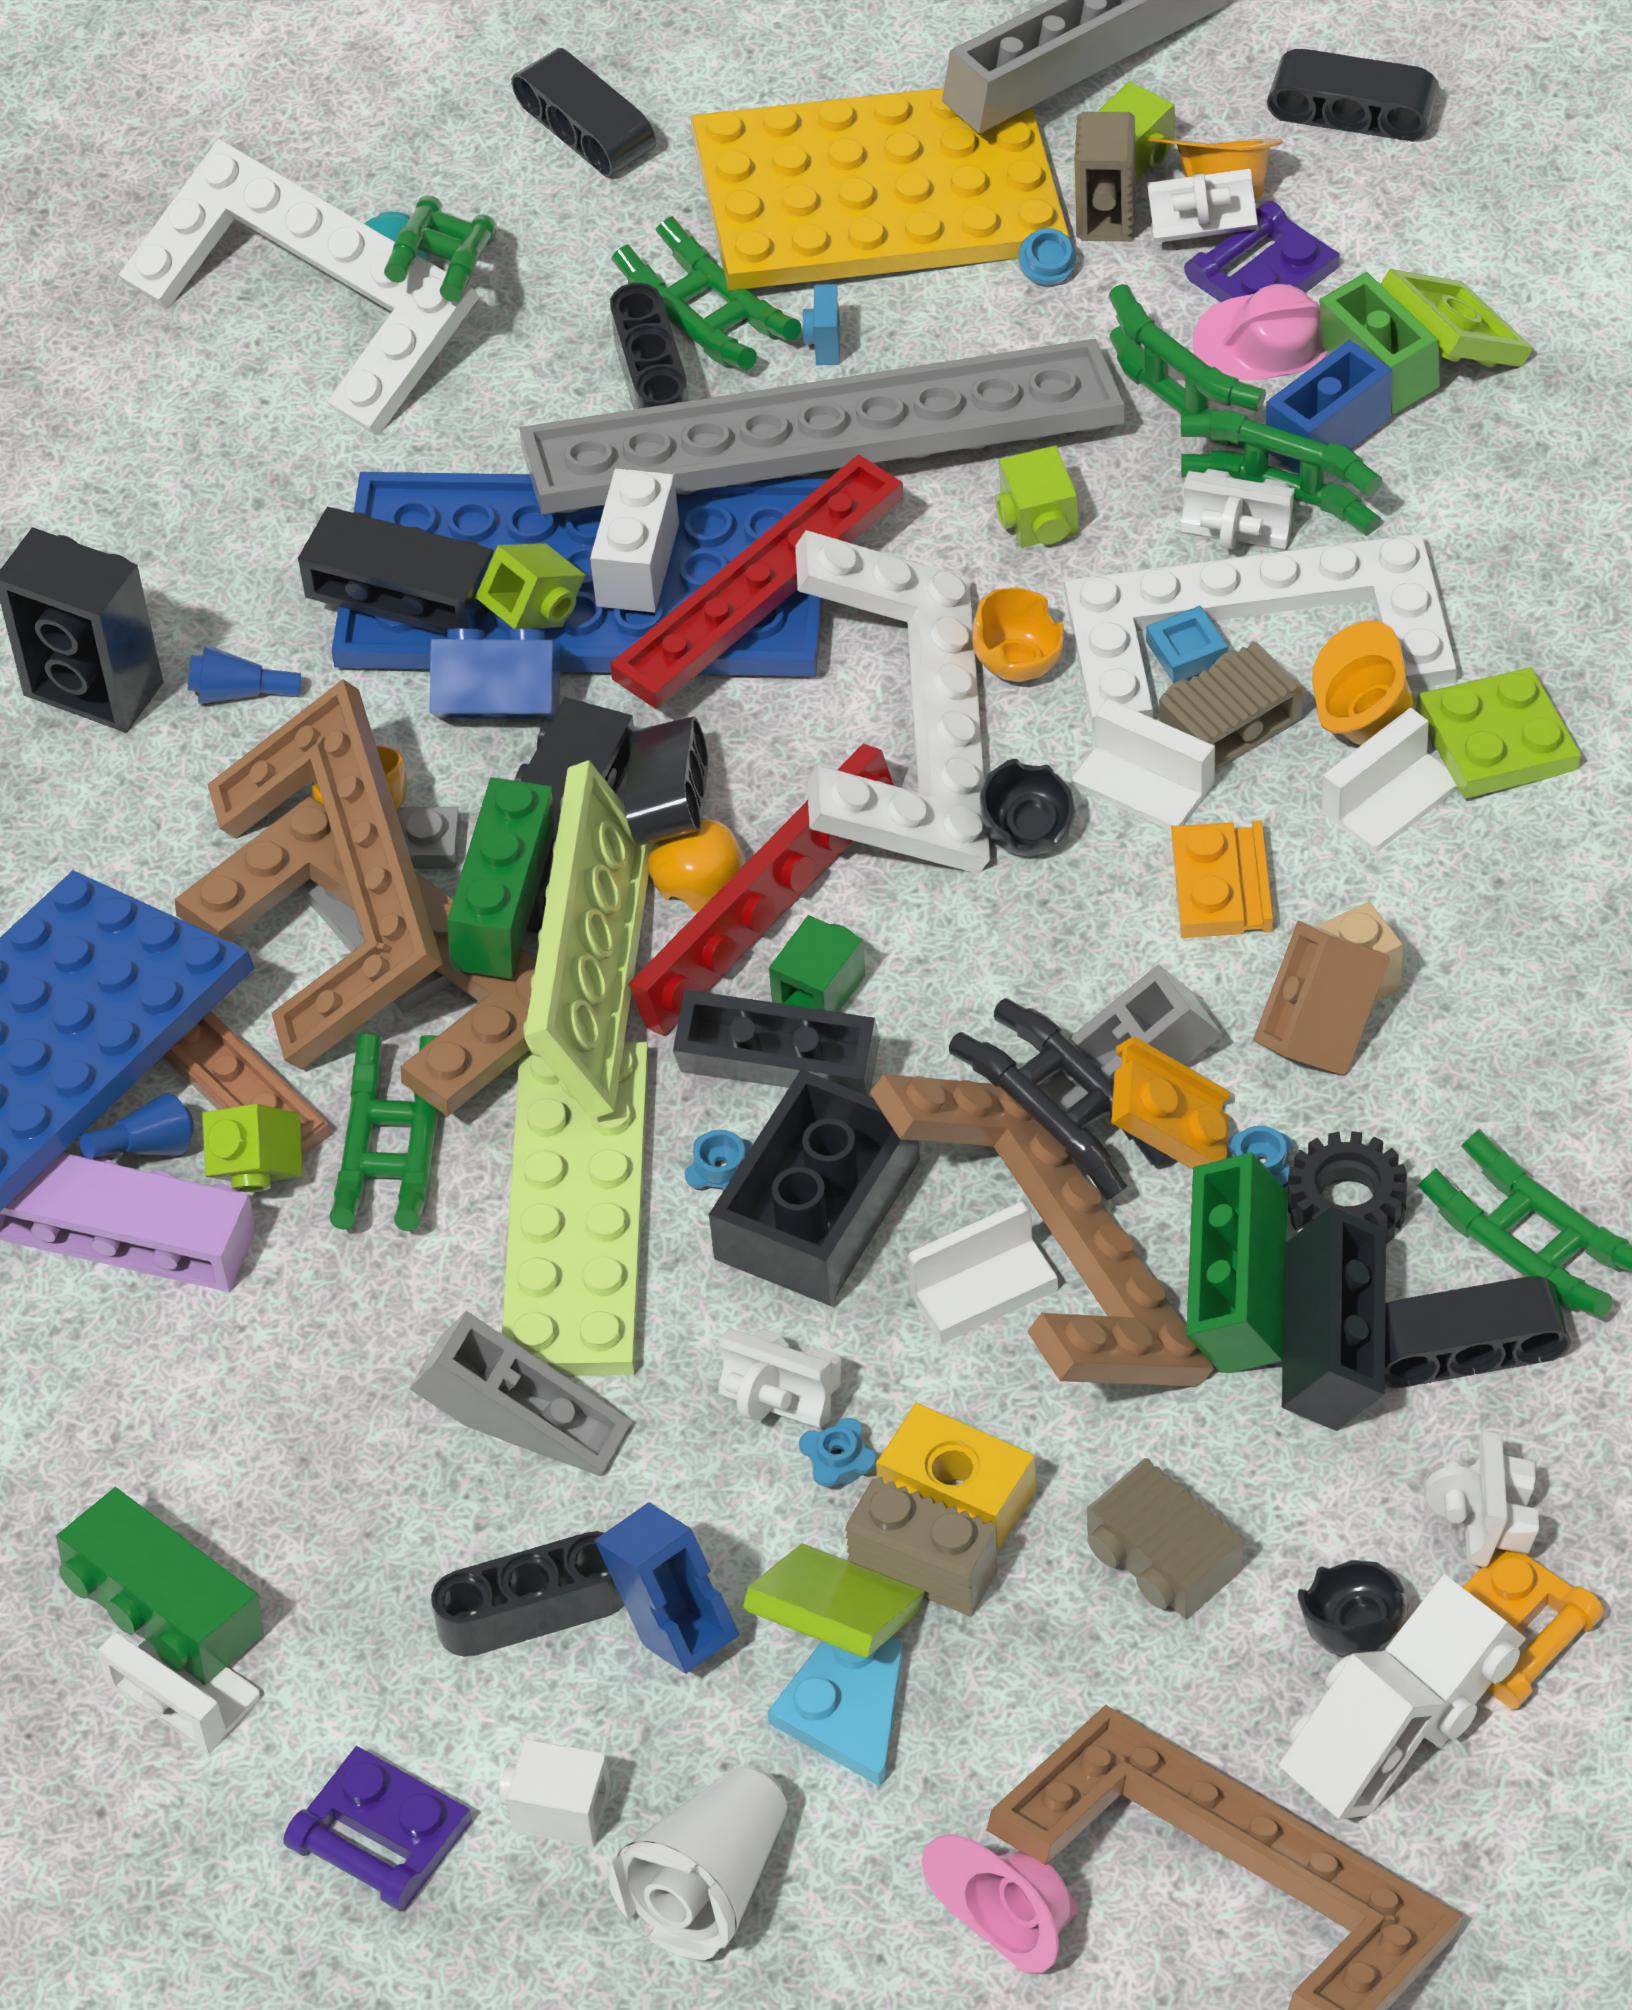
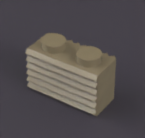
[1074,112,1136,242]
[1159,641,1303,770]
[1087,1458,1243,1619]
[845,1477,998,1617]

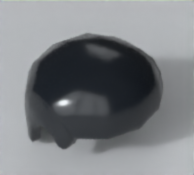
[979,758,1076,856]
[1297,1560,1409,1656]

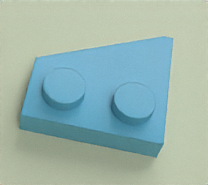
[767,1636,903,1786]

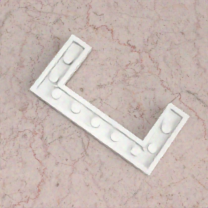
[118,139,479,436]
[795,530,990,873]
[1064,533,1457,731]

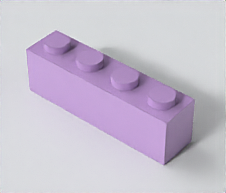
[0,1153,257,1292]

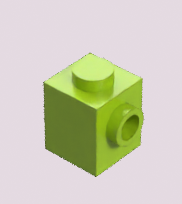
[1097,81,1175,180]
[995,445,1078,548]
[475,543,586,629]
[202,1104,303,1192]

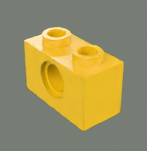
[876,1402,1037,1551]

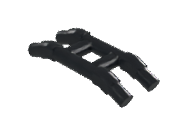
[949,998,1167,1201]

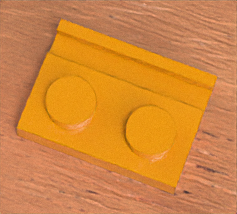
[1171,820,1273,938]
[1111,1036,1230,1169]

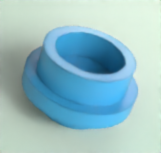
[1018,228,1076,285]

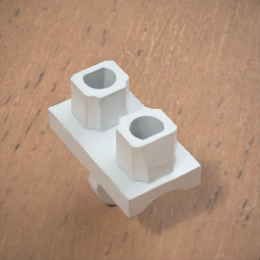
[1147,169,1258,243]
[1180,469,1295,550]
[718,1328,841,1429]
[1425,1430,1539,1567]

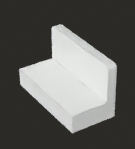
[1072,698,1215,831]
[1322,707,1458,852]
[908,1201,1058,1344]
[97,1632,260,1754]

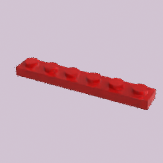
[610,454,904,710]
[628,743,894,1036]

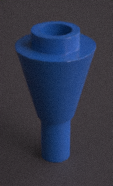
[188,644,301,704]
[79,1093,194,1159]

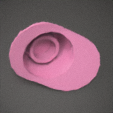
[1193,284,1328,381]
[921,1834,1078,1973]

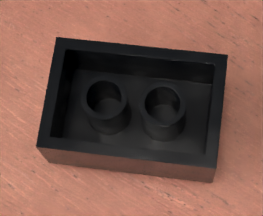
[0,527,164,733]
[709,1069,920,1306]

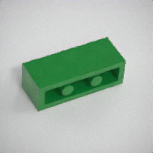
[447,777,554,979]
[1186,1152,1288,1373]
[56,1486,264,1685]

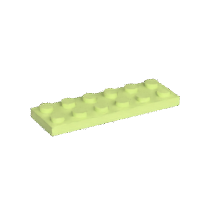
[523,760,653,1119]
[502,1042,649,1376]

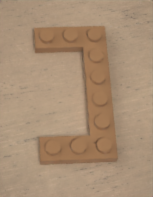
[207,679,443,1070]
[175,796,537,1117]
[870,1074,1214,1387]
[986,1704,1463,2010]

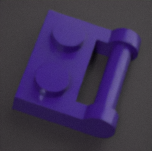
[1184,201,1340,302]
[283,1746,472,1911]

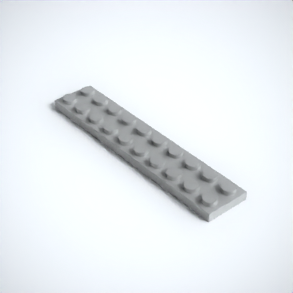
[520,338,1125,515]

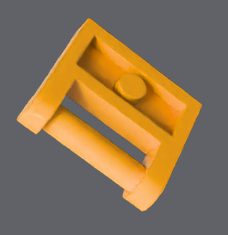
[1462,1549,1605,1710]

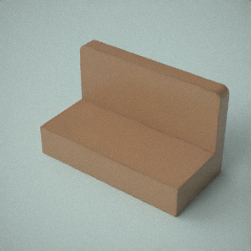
[1253,920,1390,1075]

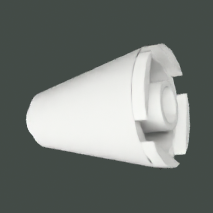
[608,1767,788,1960]

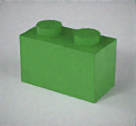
[1319,271,1440,415]

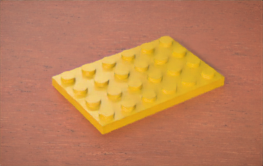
[691,87,1069,291]

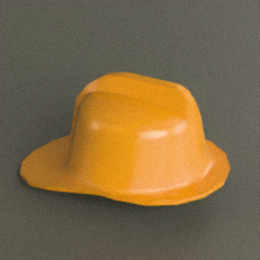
[1147,137,1283,200]
[1312,621,1414,745]

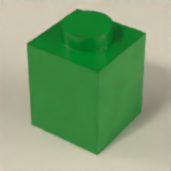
[769,915,865,1012]

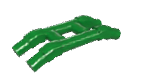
[384,195,497,302]
[611,216,802,370]
[1109,284,1266,448]
[1181,410,1382,536]
[329,1033,439,1232]
[1417,1128,1632,1318]

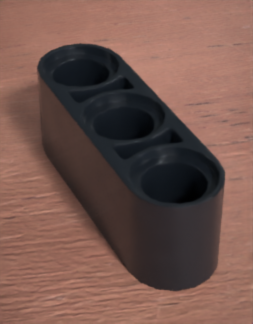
[511,48,656,177]
[1267,49,1440,142]
[610,282,689,409]
[624,716,708,846]
[1385,1276,1571,1389]
[431,1531,624,1657]

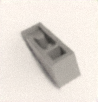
[1038,964,1223,1112]
[409,1311,632,1476]

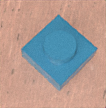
[803,284,840,366]
[1146,605,1228,683]

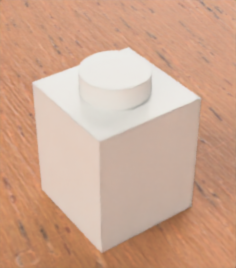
[499,1739,611,1847]

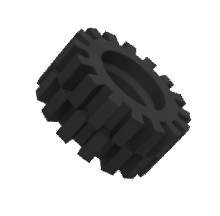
[1288,1131,1407,1244]

